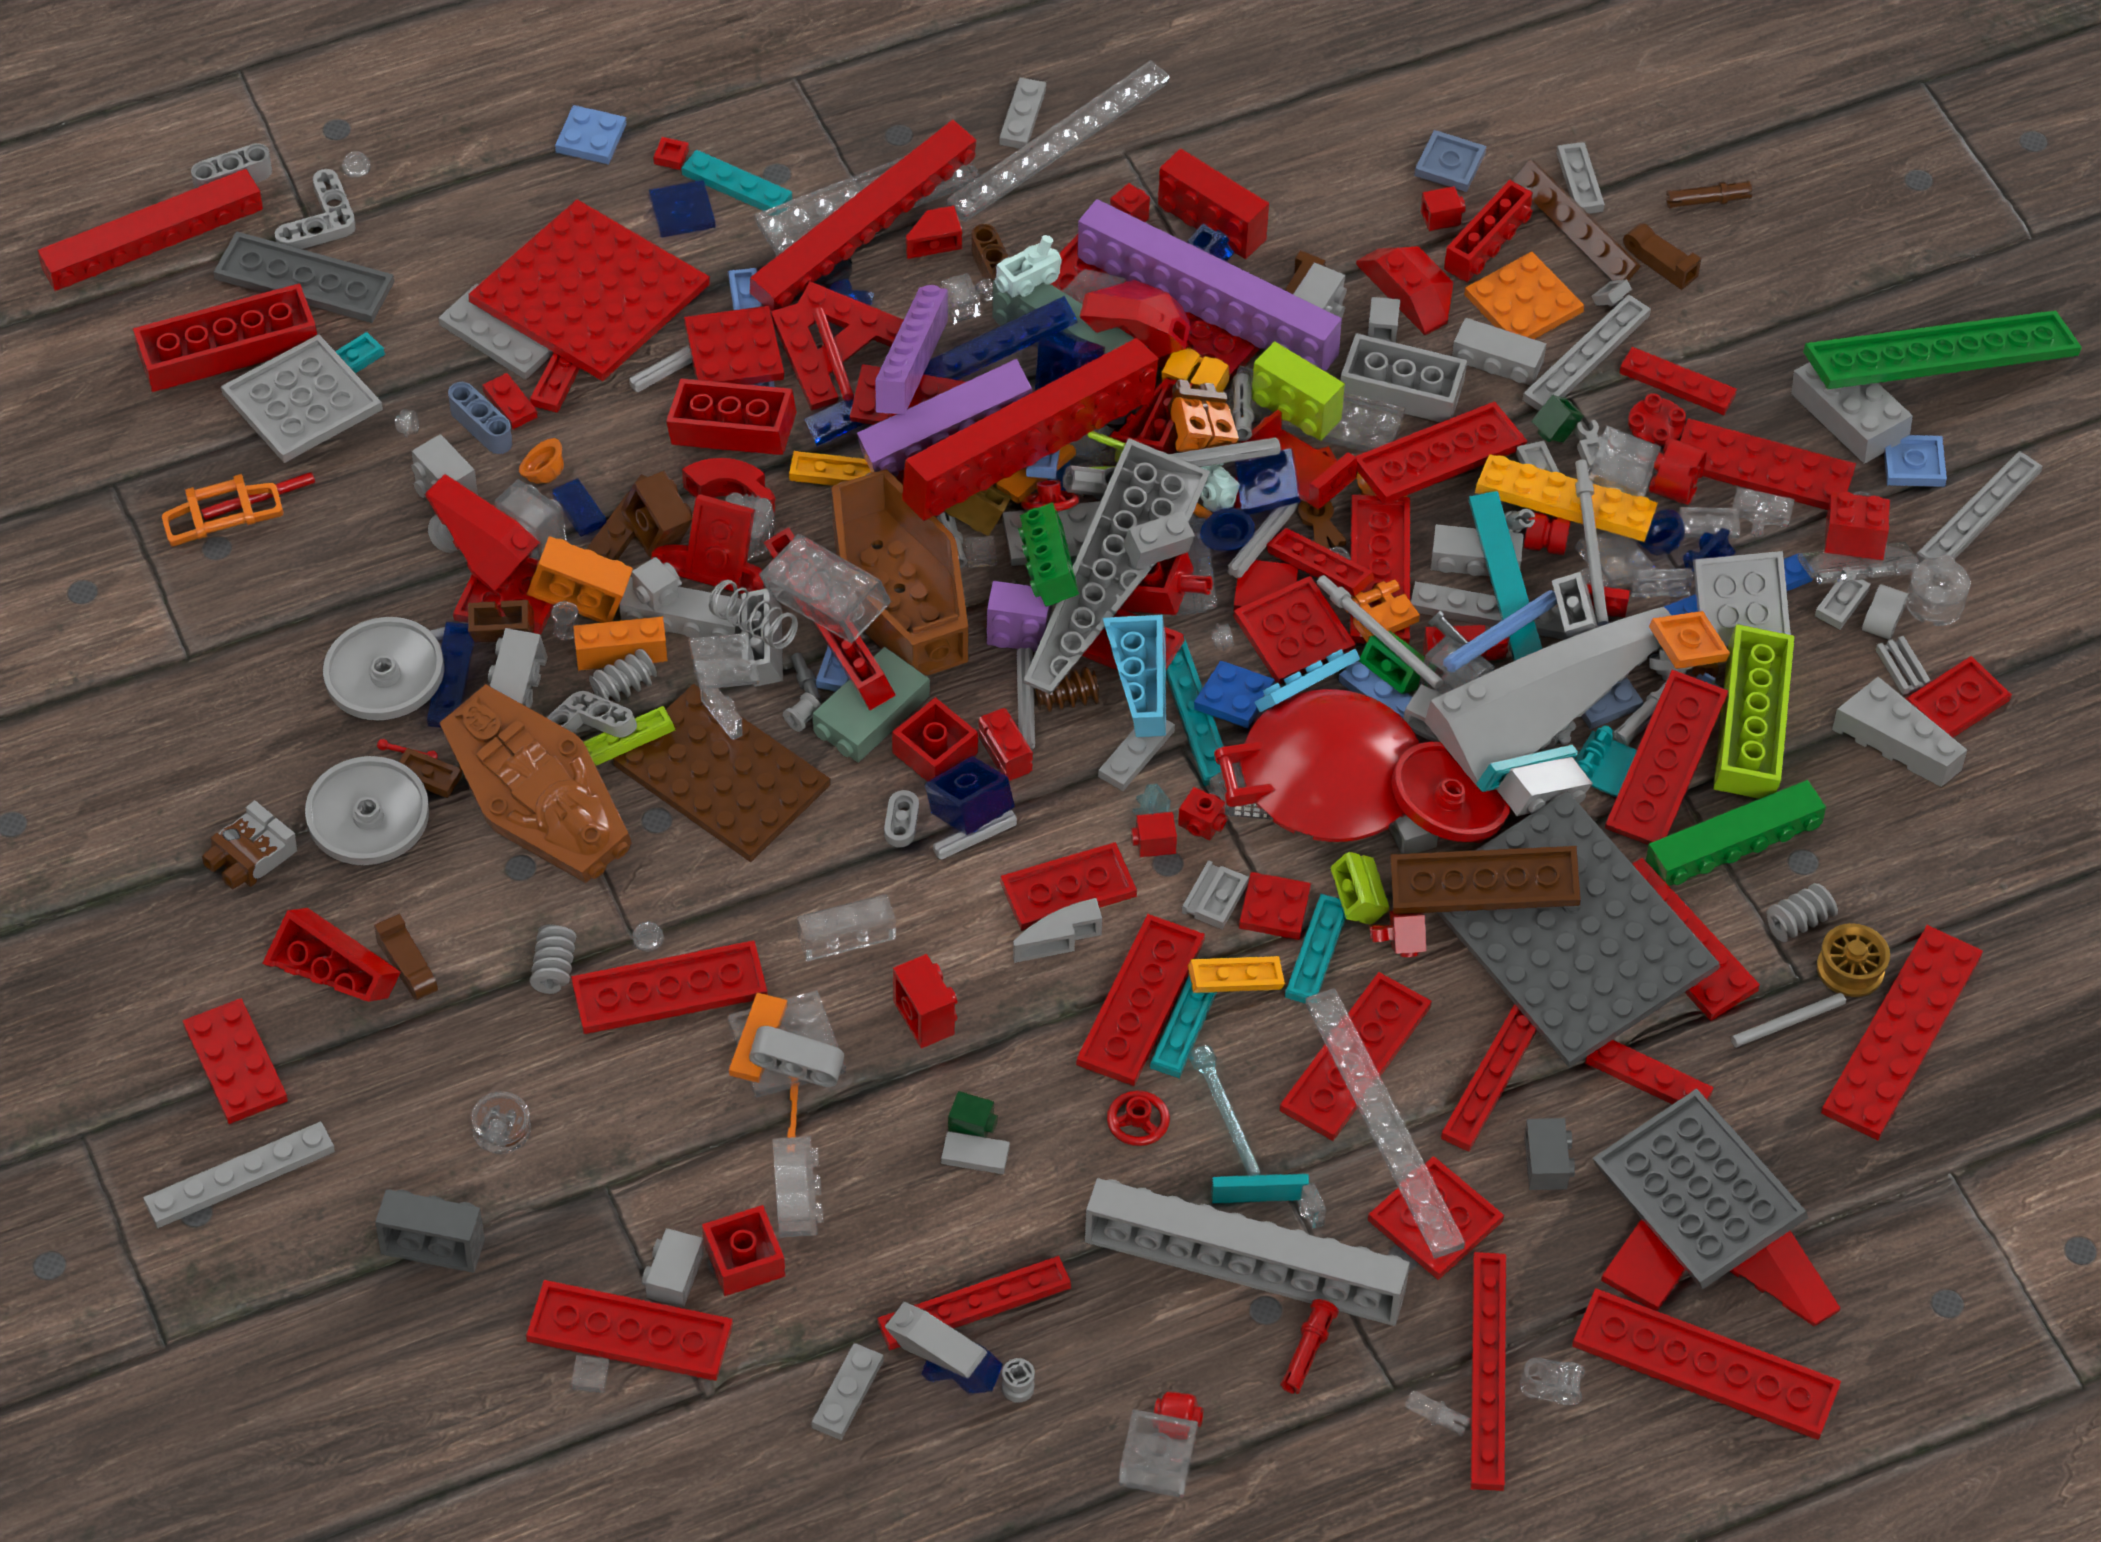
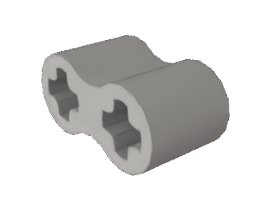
[1862,584,1909,640]

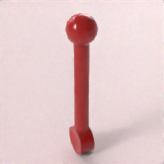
[377,739,438,759]

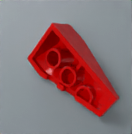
[425,474,540,593]

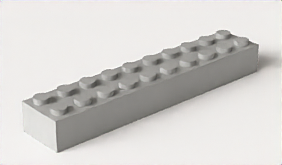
[1085,1178,1410,1326]

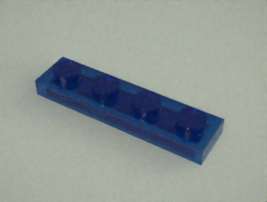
[427,622,474,728]

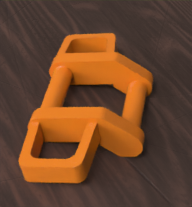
[162,474,284,547]

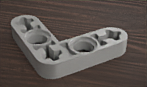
[275,169,356,249]
[546,691,637,738]

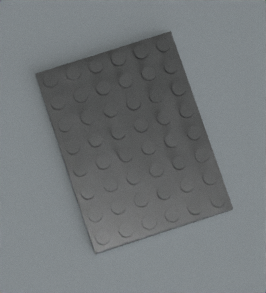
[1436,791,1720,1068]

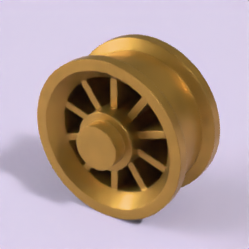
[1817,923,1890,997]

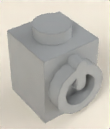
[632,557,682,612]

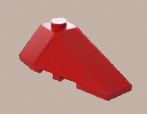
[1729,1231,1840,1327]

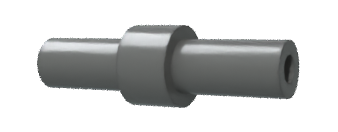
[791,653,822,703]

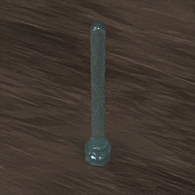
[1189,1045,1261,1176]

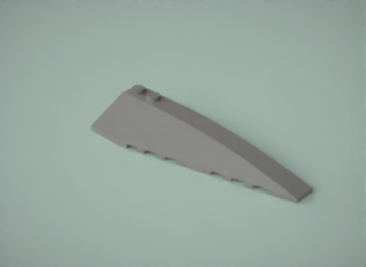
[1023,438,1210,694]
[1425,606,1672,787]

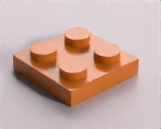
[1649,611,1730,669]

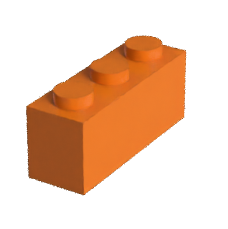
[573,616,667,671]

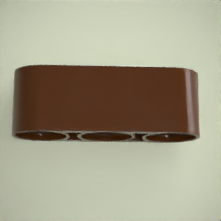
[971,224,1009,297]

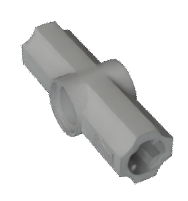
[1063,465,1116,500]

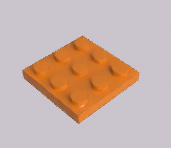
[1464,251,1584,339]

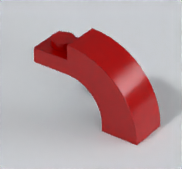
[682,458,776,521]

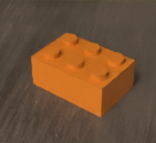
[527,536,633,623]

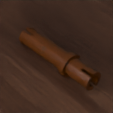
[1666,181,1752,209]

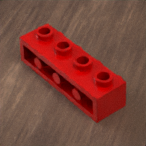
[1444,180,1533,282]

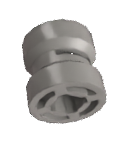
[1002,1358,1035,1403]

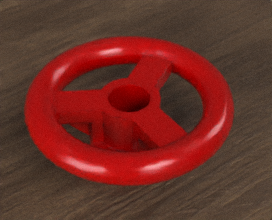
[1021,480,1079,512]
[1107,1091,1170,1146]

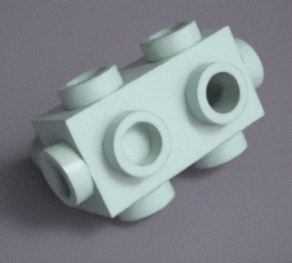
[995,235,1062,298]
[1200,463,1240,512]

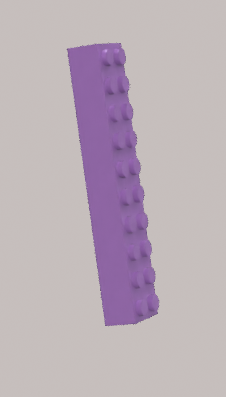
[1078,199,1342,372]

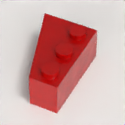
[1109,379,1194,460]

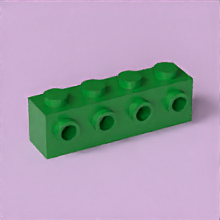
[1018,502,1079,607]

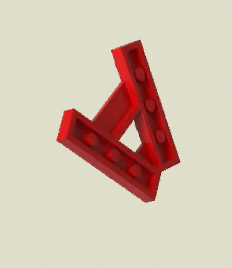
[771,281,904,411]

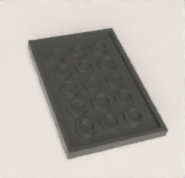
[1593,1088,1808,1289]

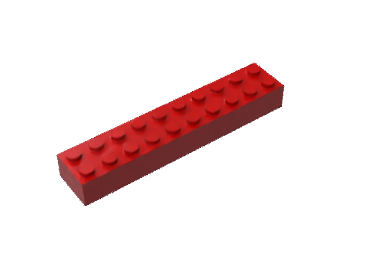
[902,338,1159,521]

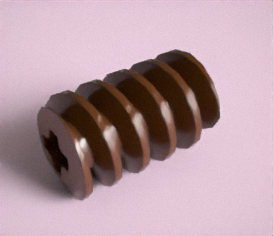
[1034,667,1099,712]

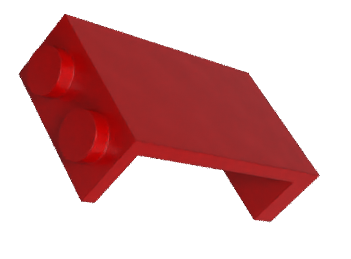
[1239,409,1357,509]

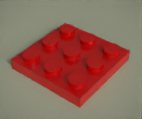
[684,306,784,385]
[453,558,555,635]
[1233,576,1356,685]
[1368,1156,1504,1280]

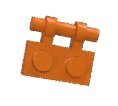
[1344,579,1420,642]

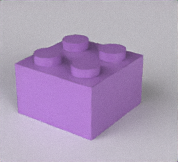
[987,581,1052,652]

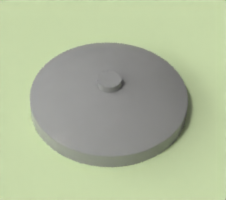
[323,617,445,720]
[305,756,429,865]

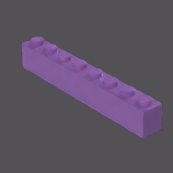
[875,285,948,414]

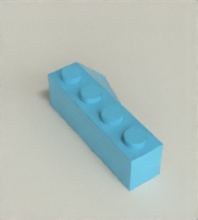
[1103,615,1166,737]

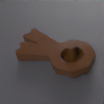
[1298,500,1346,551]

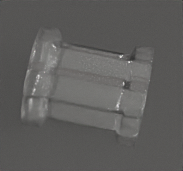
[551,601,579,640]

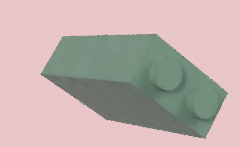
[813,647,930,763]

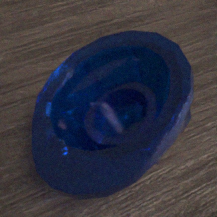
[1200,508,1255,552]
[1638,509,1685,556]

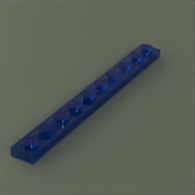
[804,296,1078,446]

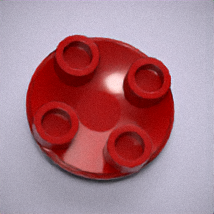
[1628,393,1686,446]

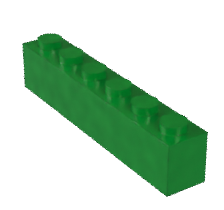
[1646,780,1826,886]

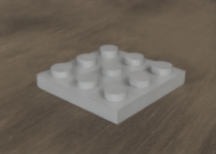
[1693,551,1791,646]

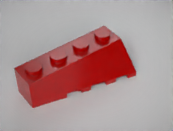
[262,908,401,1002]

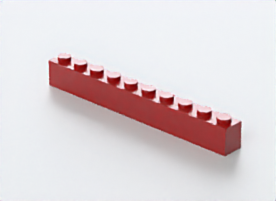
[749,120,976,312]

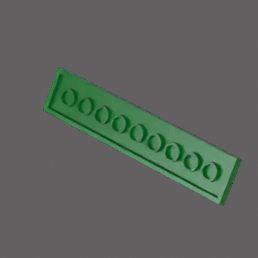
[1803,310,2082,389]

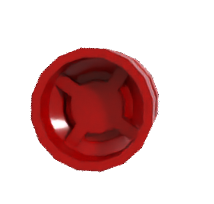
[1524,511,1571,556]

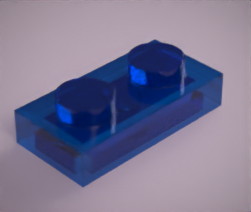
[552,478,606,537]

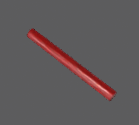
[813,308,854,401]
[201,472,315,521]

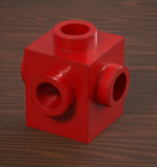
[1178,787,1228,841]

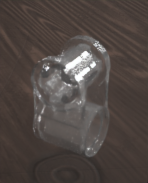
[1520,1357,1585,1405]

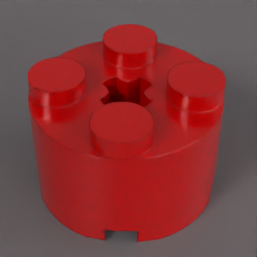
[1649,438,1708,505]

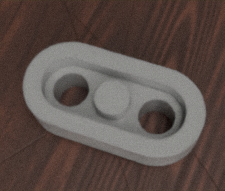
[884,790,919,847]

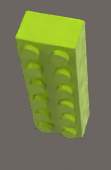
[1713,624,1795,799]

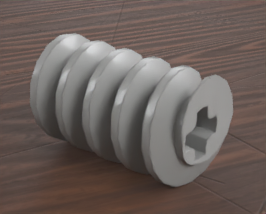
[589,649,657,703]
[1767,883,1838,942]
[530,924,577,994]

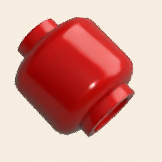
[1153,1391,1204,1436]

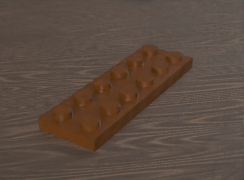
[1391,846,1581,914]

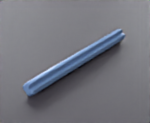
[1443,590,1558,672]

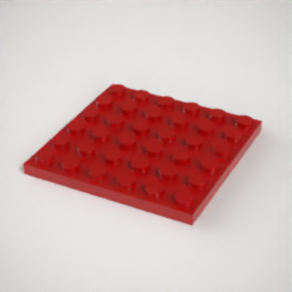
[469,199,710,381]

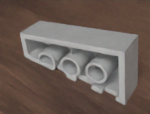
[488,628,548,709]
[1832,677,1967,787]

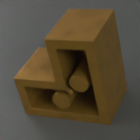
[945,485,1011,537]

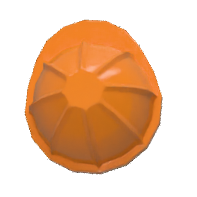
[519,438,564,484]

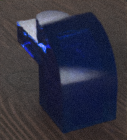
[921,1342,1003,1394]

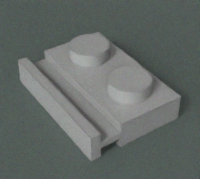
[1182,860,1249,930]

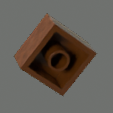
[621,471,693,558]

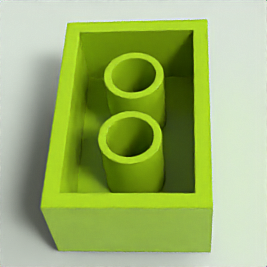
[1251,341,1345,441]

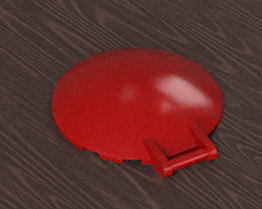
[1214,689,1420,842]

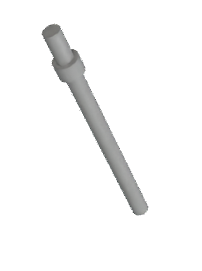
[1575,460,1608,626]
[1317,575,1443,689]

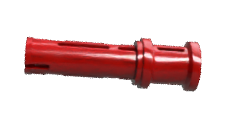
[1280,1299,1339,1394]

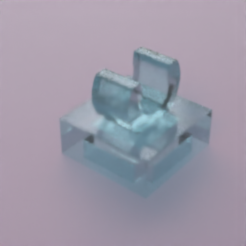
[1132,783,1171,816]

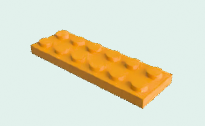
[1475,454,1658,542]

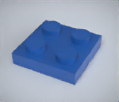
[1194,660,1275,729]

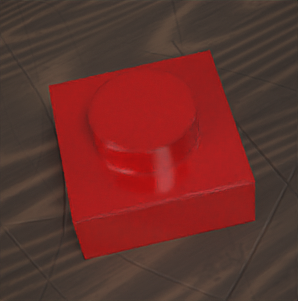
[653,137,689,170]

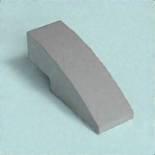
[1013,898,1102,963]

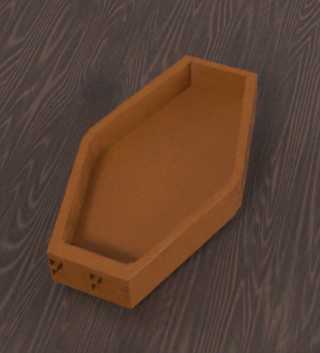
[440,684,632,883]

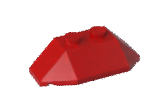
[1356,247,1454,336]

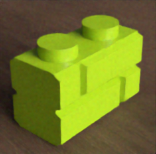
[1331,852,1389,925]

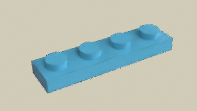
[1255,649,1360,712]

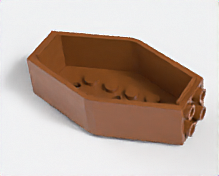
[831,469,968,676]

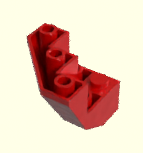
[1079,280,1190,357]

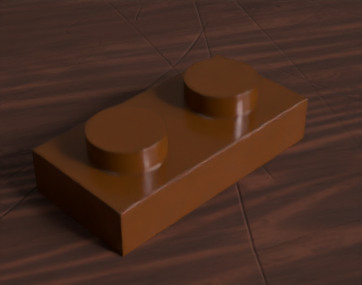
[399,748,462,798]

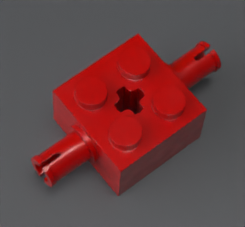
[1121,553,1213,615]

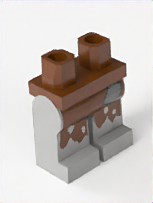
[202,800,297,890]

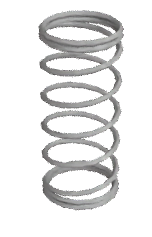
[708,580,798,649]

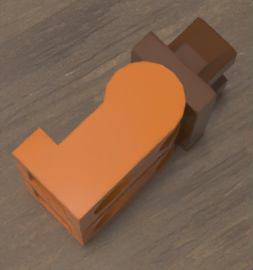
[1167,379,1239,452]

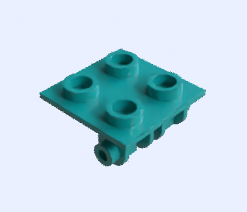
[1575,725,1637,798]

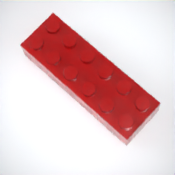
[133,283,317,392]

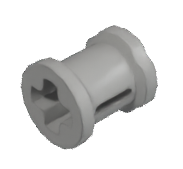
[783,692,821,732]

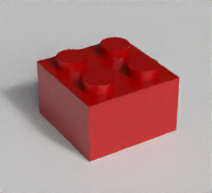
[1824,491,1890,561]
[892,697,978,788]
[893,954,958,1049]
[702,1205,785,1297]

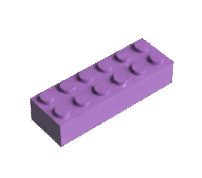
[857,359,1032,477]

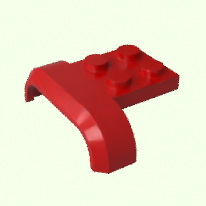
[651,494,767,594]

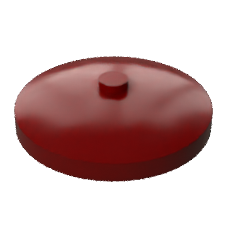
[1391,741,1510,842]

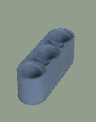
[448,382,513,454]

